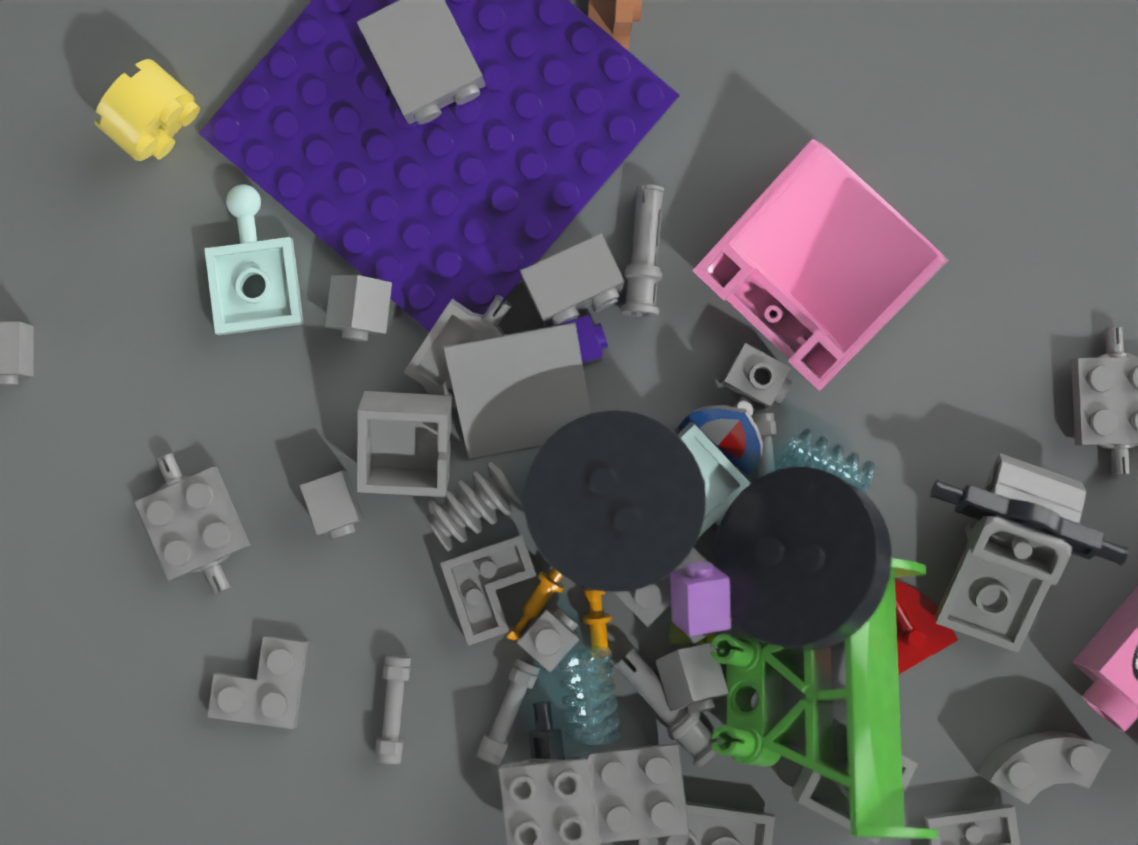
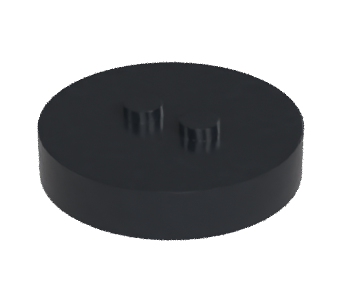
[524,410,706,592]
[712,467,892,651]

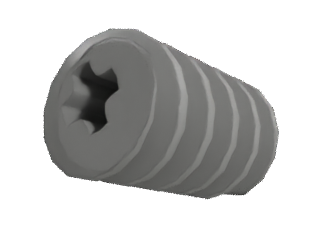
[426,462,523,551]

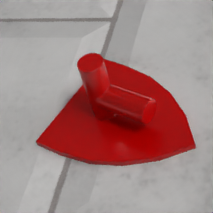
[895,580,958,674]

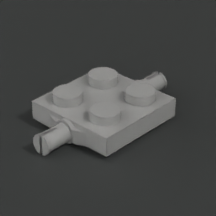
[404,295,512,408]
[1071,327,1138,474]
[135,453,251,595]

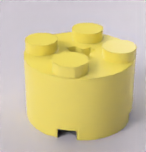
[94,59,200,161]

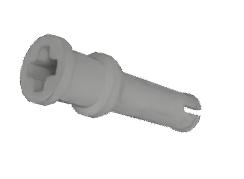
[621,184,664,318]
[613,648,721,769]

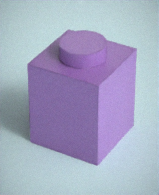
[670,561,731,636]

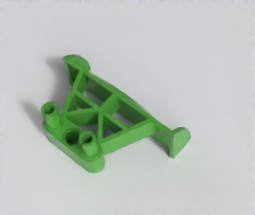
[710,558,938,839]

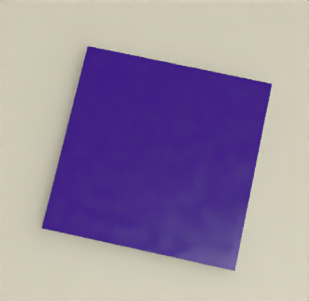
[198,0,680,332]

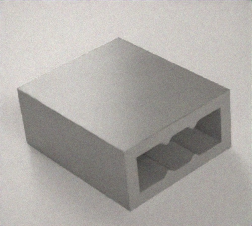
[357,0,486,125]

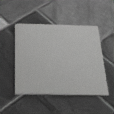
[444,322,591,459]

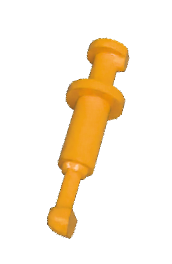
[506,568,565,640]
[583,588,612,691]

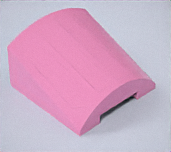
[692,139,949,391]

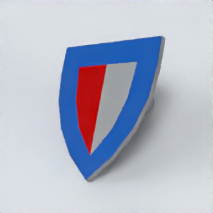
[677,396,763,475]

